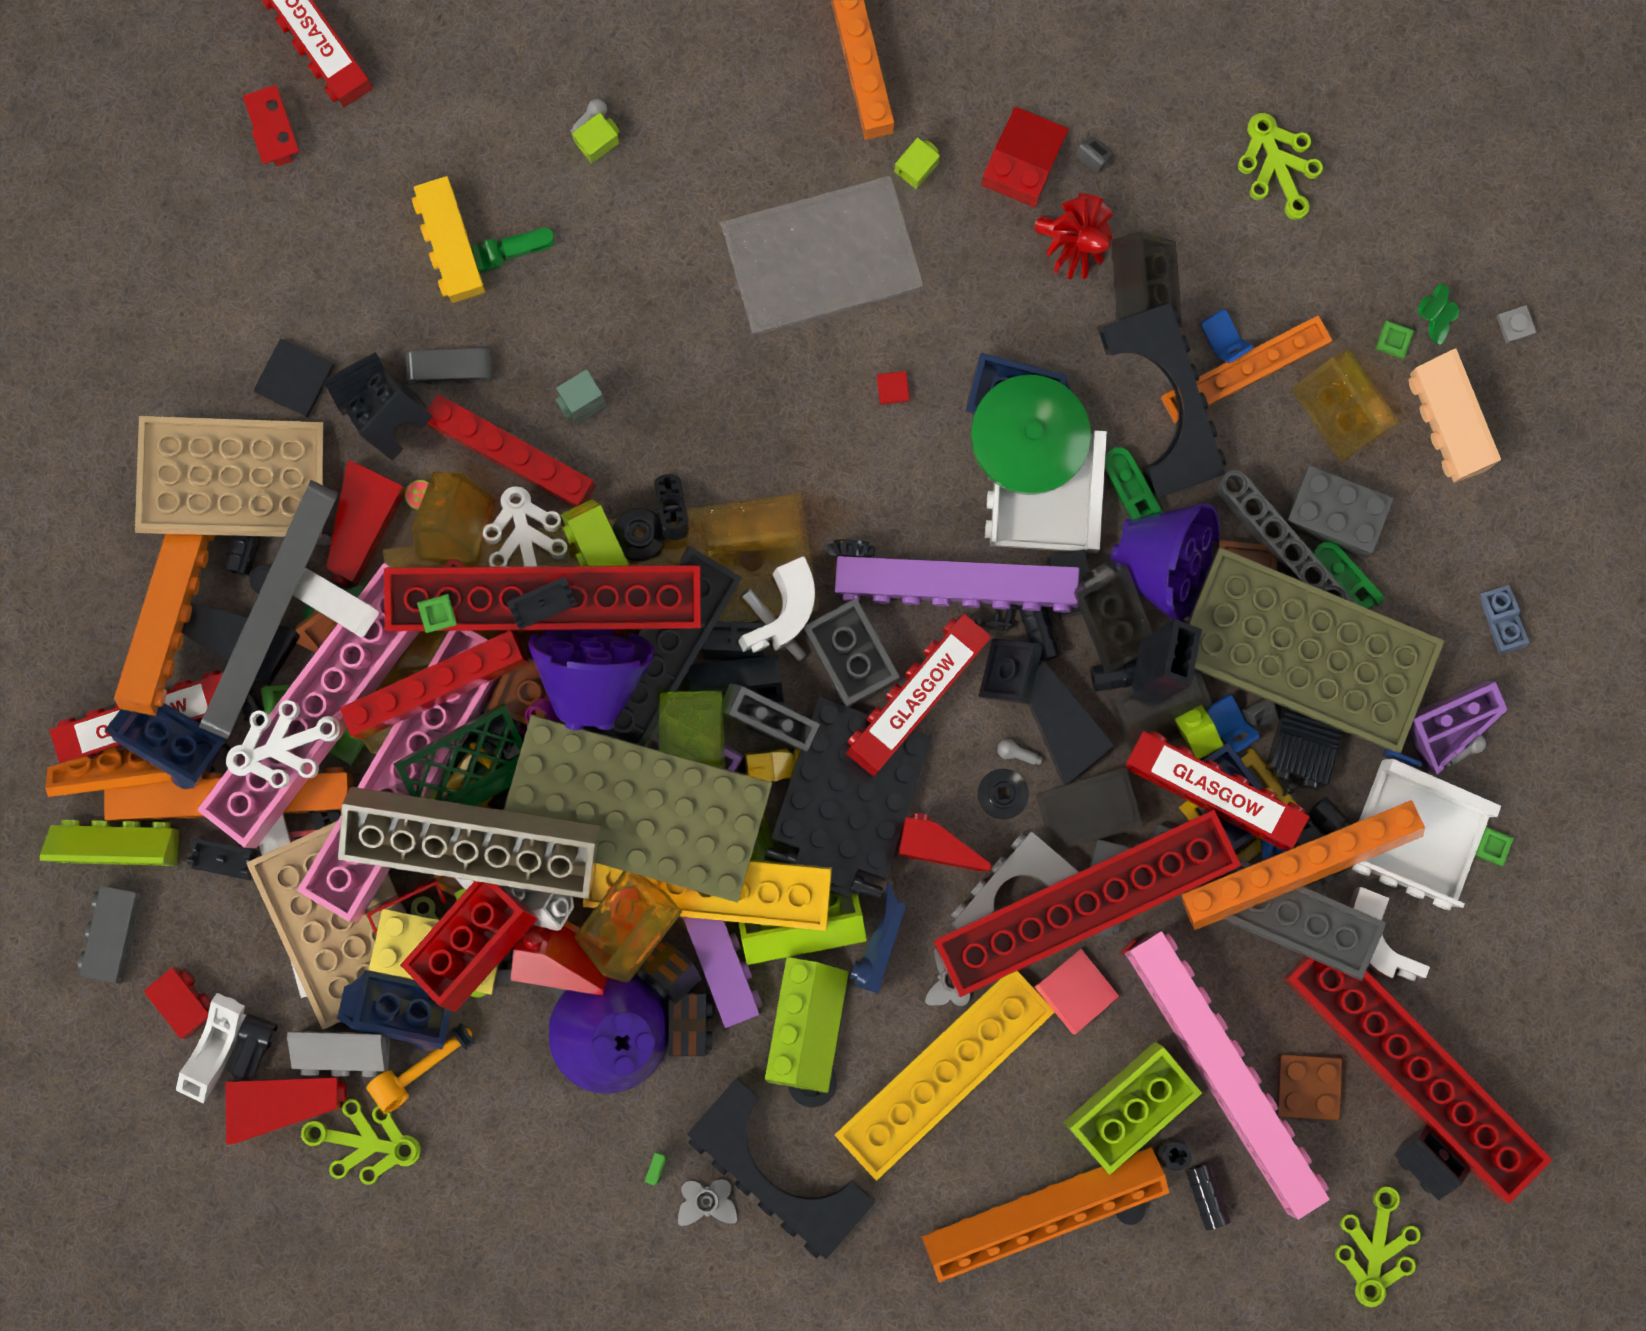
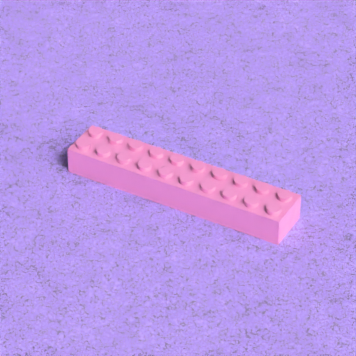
[197,563,420,849]
[297,631,500,923]
[1125,931,1330,1220]

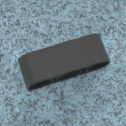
[405,348,492,385]

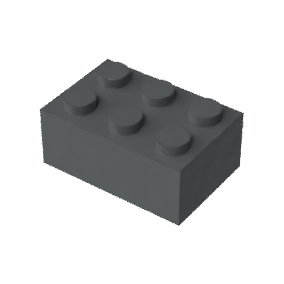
[1285,465,1394,559]
[803,598,900,708]

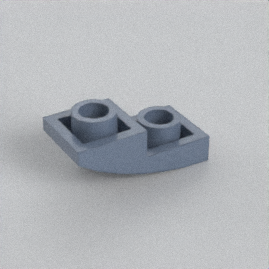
[1480,585,1530,655]

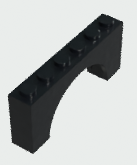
[1097,302,1226,498]
[687,1077,875,1259]

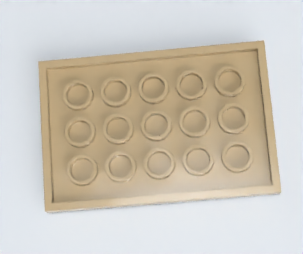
[135,416,323,538]
[246,821,413,1030]

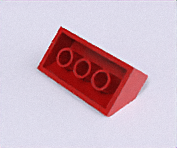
[400,881,538,1012]

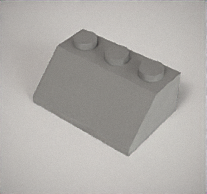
[287,1031,390,1077]

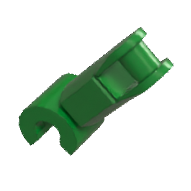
[471,227,554,273]

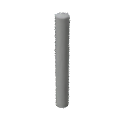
[740,588,807,661]

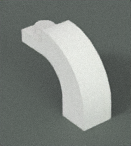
[738,556,815,653]
[1349,887,1430,982]
[176,993,247,1103]

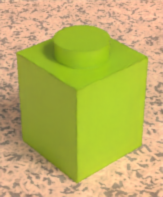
[572,112,620,164]
[894,137,940,190]
[1175,705,1223,759]

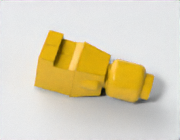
[744,748,800,782]

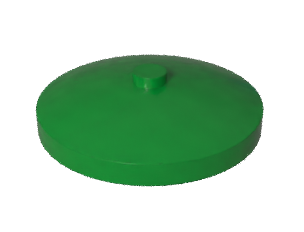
[970,375,1091,495]

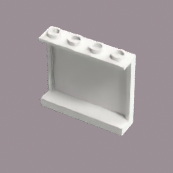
[985,431,1107,554]
[1352,759,1501,911]

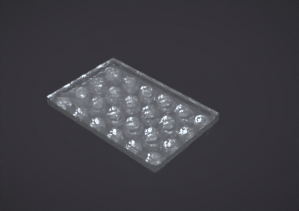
[721,175,923,336]

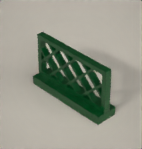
[393,703,523,806]

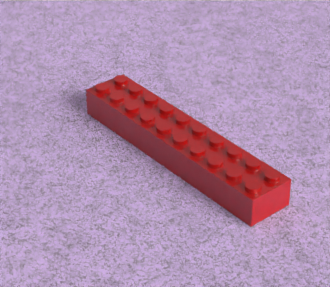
[384,565,701,631]
[933,810,1241,997]
[1282,956,1552,1204]

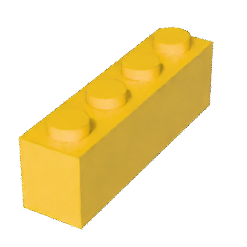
[411,176,486,303]

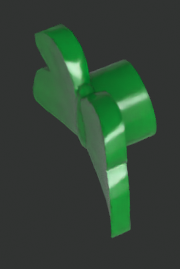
[1417,283,1459,345]

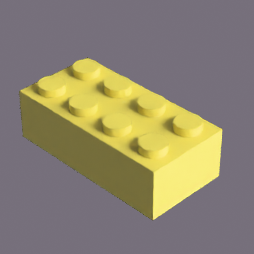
[369,909,499,995]

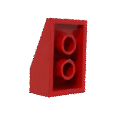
[981,106,1069,208]
[897,813,991,873]
[511,925,613,996]

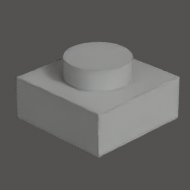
[1496,305,1536,344]

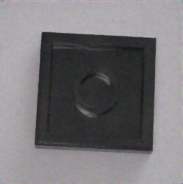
[253,338,335,418]
[979,639,1043,704]

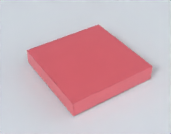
[1035,949,1119,1035]

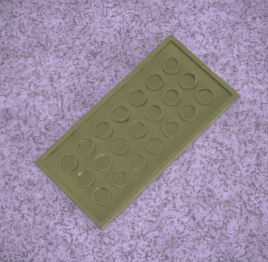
[1188,548,1444,754]
[504,714,772,903]

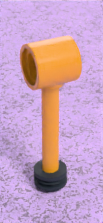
[366,1023,476,1114]

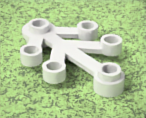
[483,487,568,566]
[226,700,343,789]

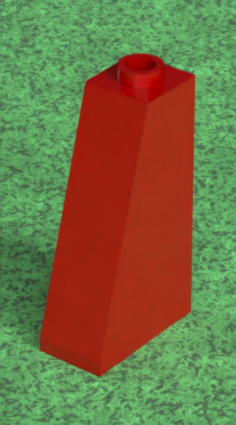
[326,460,406,587]
[225,1077,347,1145]

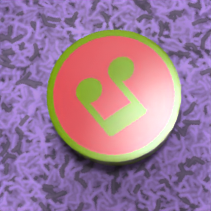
[405,480,436,511]

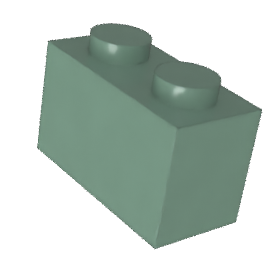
[555,369,607,425]

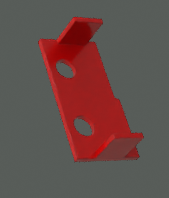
[243,84,299,167]
[365,878,447,935]

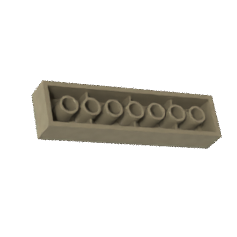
[338,787,600,899]

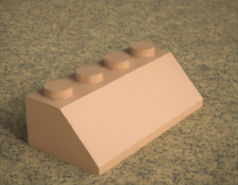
[1409,349,1501,483]

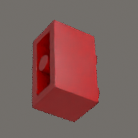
[143,968,212,1039]

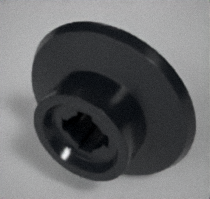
[612,508,666,561]
[978,769,1029,820]

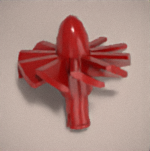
[1035,193,1113,280]

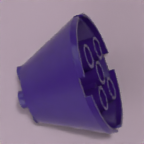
[1111,503,1220,623]
[529,629,655,730]
[548,971,669,1094]

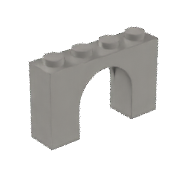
[951,831,1079,929]

